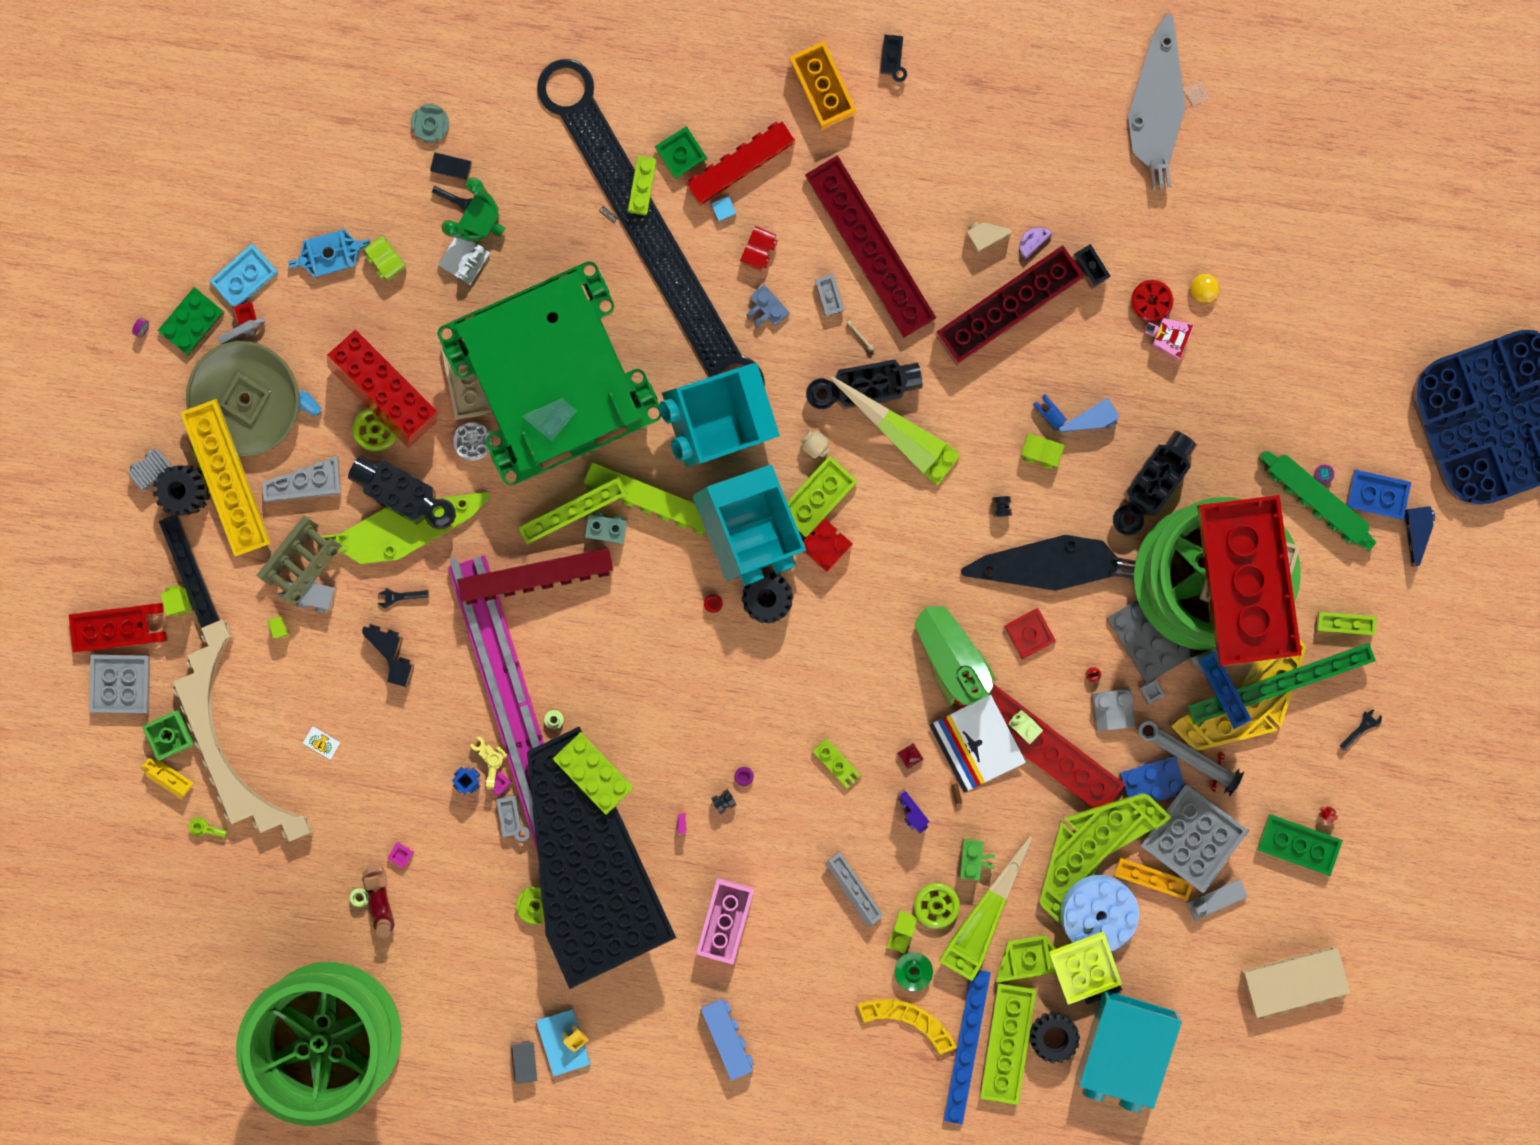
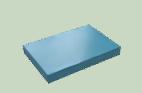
[209,243,279,307]
[536,1009,591,1076]

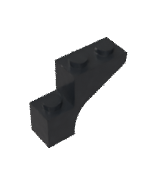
[362,624,415,687]

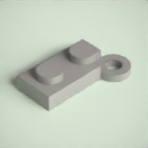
[217,317,266,344]
[496,796,530,842]

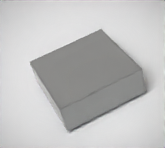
[1139,679,1165,705]

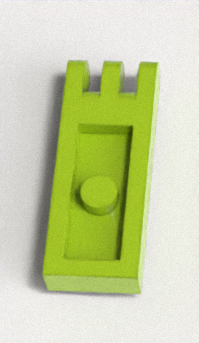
[812,738,861,789]

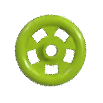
[352,408,397,452]
[914,883,960,929]

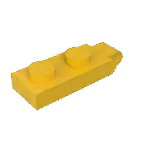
[141,758,194,799]

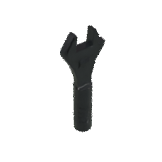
[432,186,472,211]
[378,588,429,608]
[1339,709,1382,751]

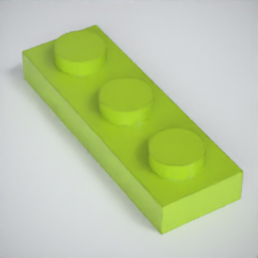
[628,155,656,215]
[1316,612,1377,635]

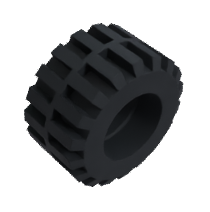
[1030,1012,1080,1064]

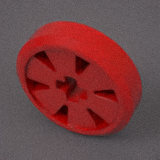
[1130,279,1174,322]

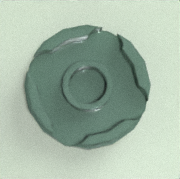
[411,104,449,143]

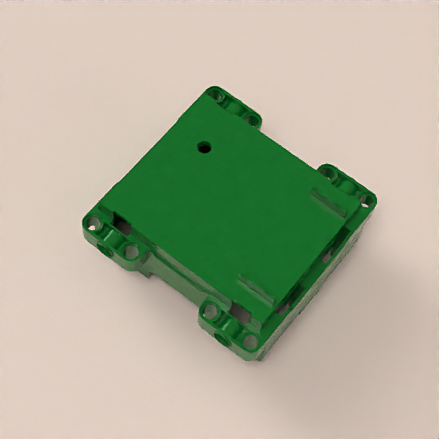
[437,261,662,486]

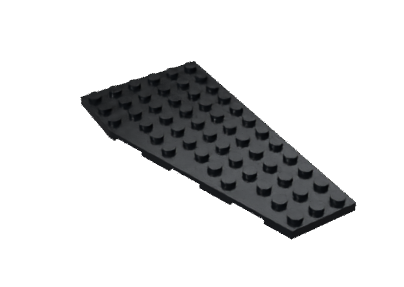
[527,727,677,989]

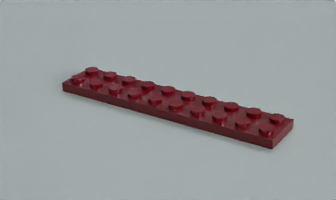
[805,155,937,338]

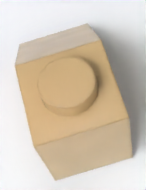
[966,222,1012,254]

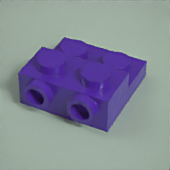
[898,789,930,834]

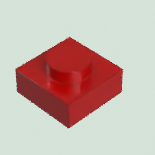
[232,302,257,325]

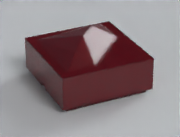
[897,743,923,769]

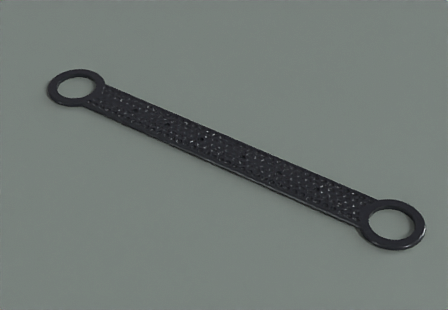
[537,59,765,387]

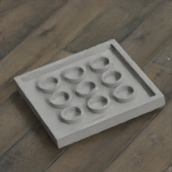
[1141,784,1250,893]

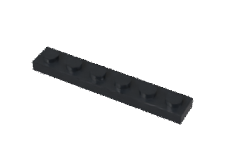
[159,515,220,628]

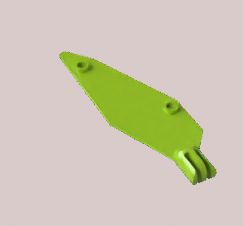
[318,492,490,564]

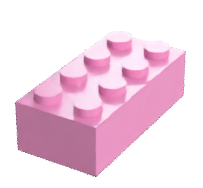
[696,877,754,964]

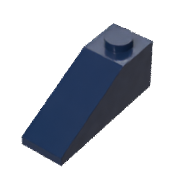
[1404,506,1435,567]

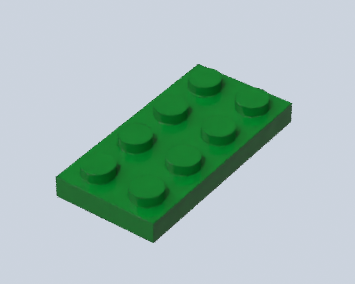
[1256,814,1343,876]

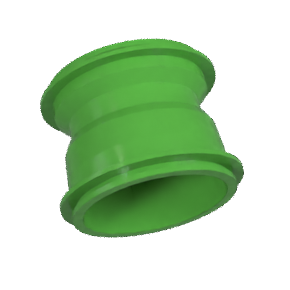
[1133,497,1301,650]
[236,962,402,1126]

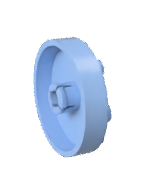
[1060,875,1139,951]

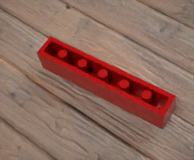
[687,121,795,206]

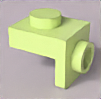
[1008,710,1043,744]

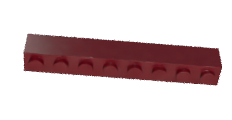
[457,548,614,605]

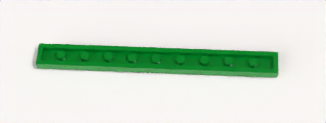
[1187,643,1376,725]

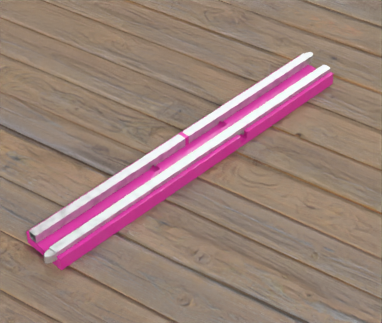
[448,555,545,852]

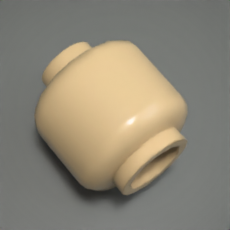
[801,430,829,458]

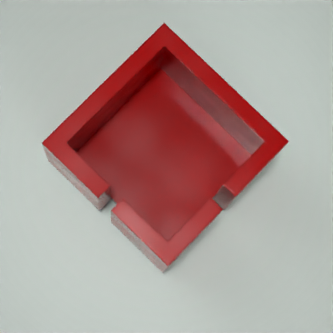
[803,518,853,573]

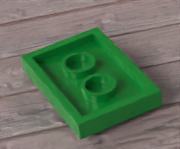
[157,287,225,355]

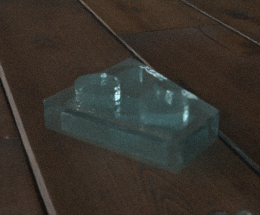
[523,398,577,441]

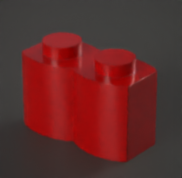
[740,226,778,271]

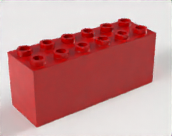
[327,329,437,448]

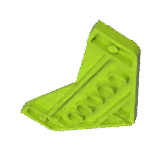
[1039,793,1171,925]

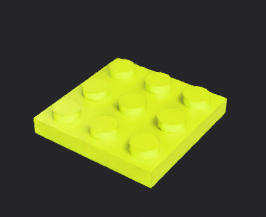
[1049,932,1122,1005]

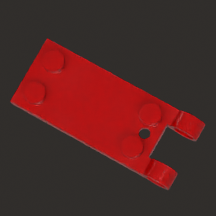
[68,603,167,653]

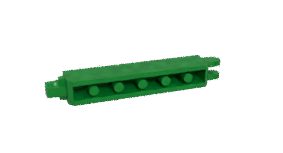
[1259,451,1377,551]

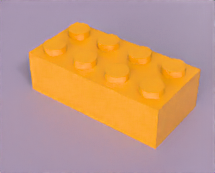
[789,41,856,131]

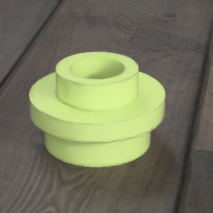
[544,710,564,729]
[350,888,369,908]

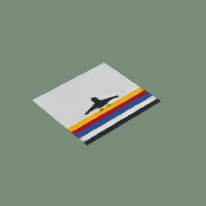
[929,694,1026,793]

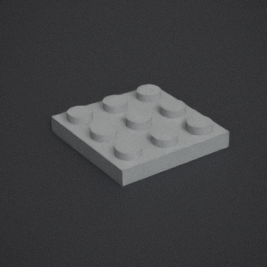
[89,655,150,713]

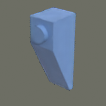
[1057,398,1120,433]

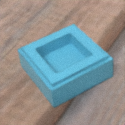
[711,196,736,222]

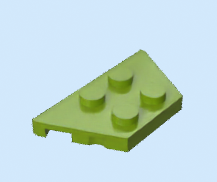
[996,935,1056,983]

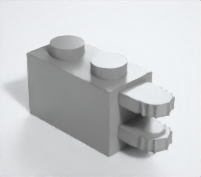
[278,579,337,613]

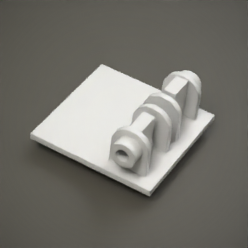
[438,237,490,285]

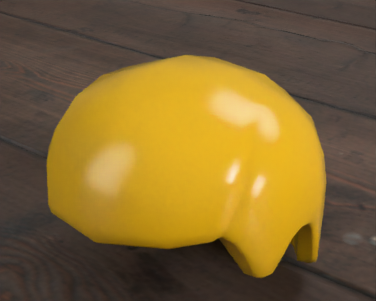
[1190,274,1220,303]

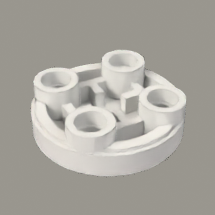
[453,422,492,461]

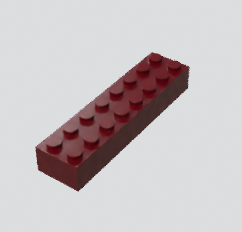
[935,245,1085,366]

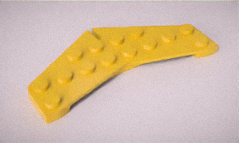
[1171,640,1306,751]

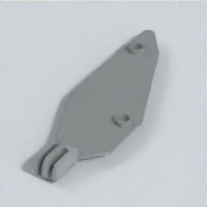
[1128,15,1185,190]

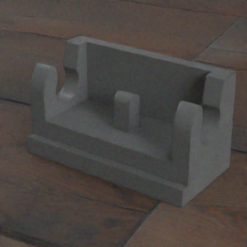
[511,1041,537,1084]

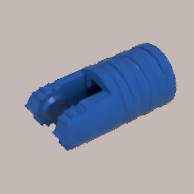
[1032,394,1068,431]

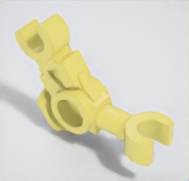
[470,736,507,790]

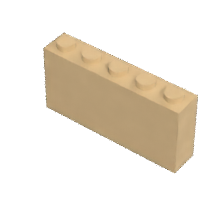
[1241,946,1350,1020]

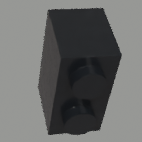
[1072,244,1111,289]

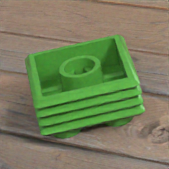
[142,710,194,761]

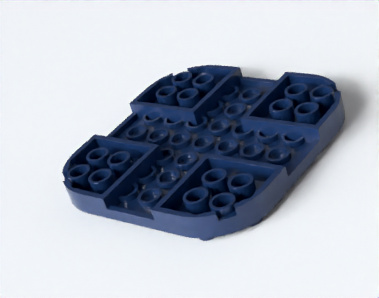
[1413,330,1540,505]

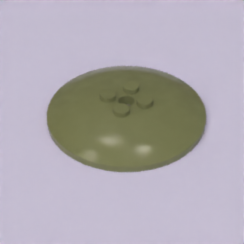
[186,341,300,457]

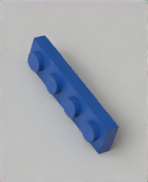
[1197,652,1252,729]

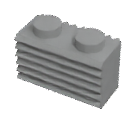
[127,449,173,492]

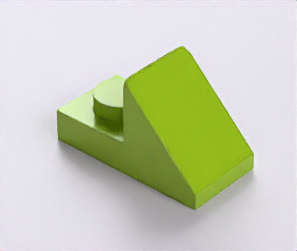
[887,910,917,954]

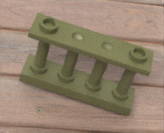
[256,515,342,606]

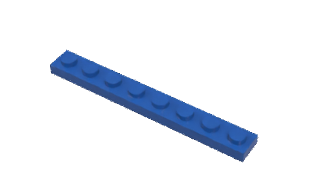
[943,969,991,1125]

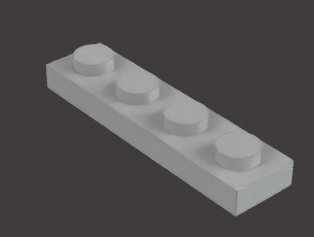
[824,852,883,927]

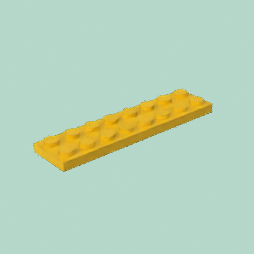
[180,399,272,557]

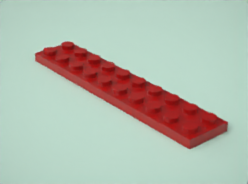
[954,674,1125,808]

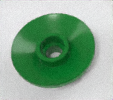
[895,952,933,991]

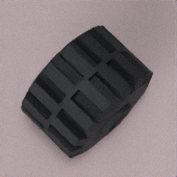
[153,465,211,516]
[742,573,793,624]

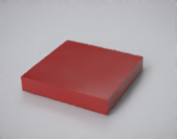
[1004,608,1056,659]

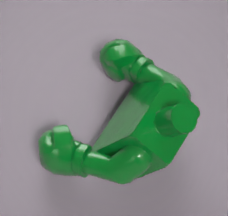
[441,177,506,242]

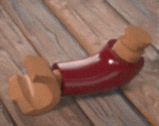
[362,866,395,938]

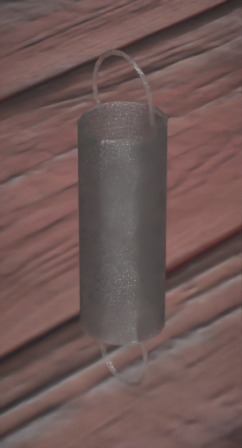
[595,203,622,226]

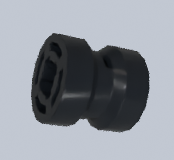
[992,496,1012,517]
[711,789,737,814]

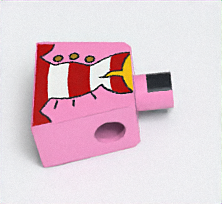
[1144,318,1194,361]

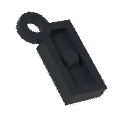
[880,34,907,82]

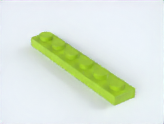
[518,476,628,544]

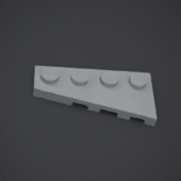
[262,456,341,503]

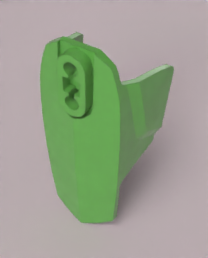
[915,606,997,707]

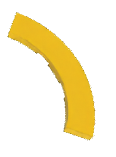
[857,999,957,1055]

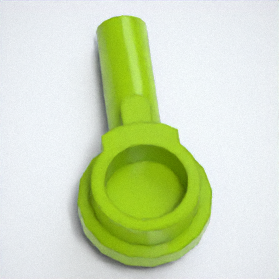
[188,817,227,838]

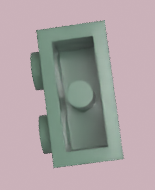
[585,512,628,544]

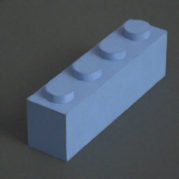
[701,997,754,1081]

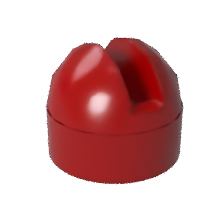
[1085,667,1101,682]

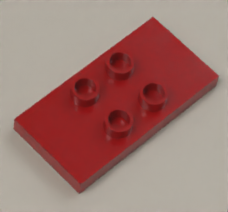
[1197,495,1302,666]

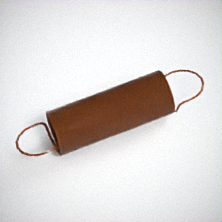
[950,778,963,810]

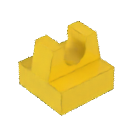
[562,1025,589,1052]

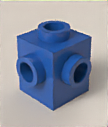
[452,766,481,795]

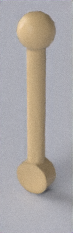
[847,320,875,353]

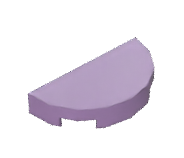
[1019,228,1052,260]

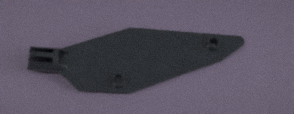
[961,535,1135,591]

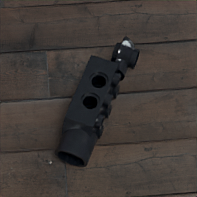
[806,359,923,410]
[1113,431,1197,536]
[348,456,456,530]

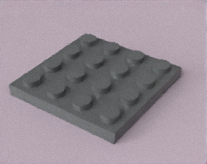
[1107,578,1202,683]

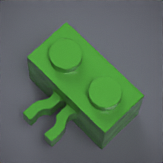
[959,838,995,880]

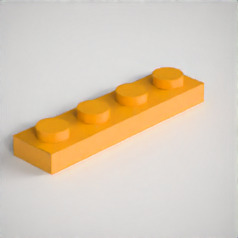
[1113,857,1193,901]

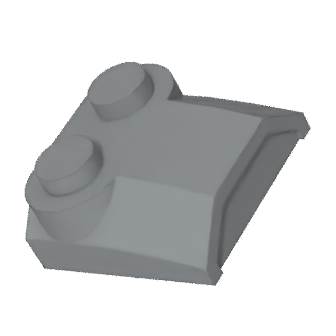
[1092,688,1135,731]

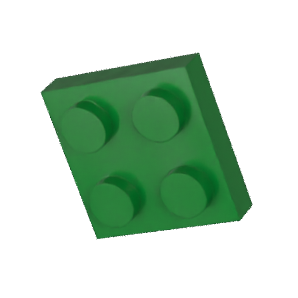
[655,126,707,180]

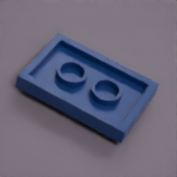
[1346,470,1412,520]
[1120,756,1185,802]

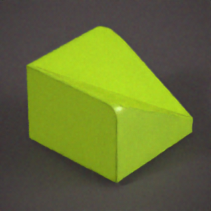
[268,617,290,638]

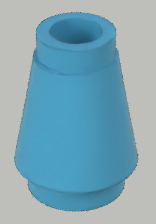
[299,390,322,417]

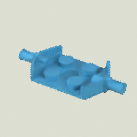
[288,229,371,278]

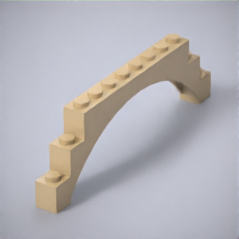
[173,619,314,842]

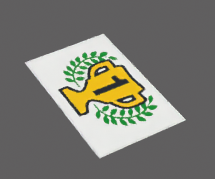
[303,726,341,760]

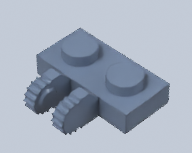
[746,284,790,327]

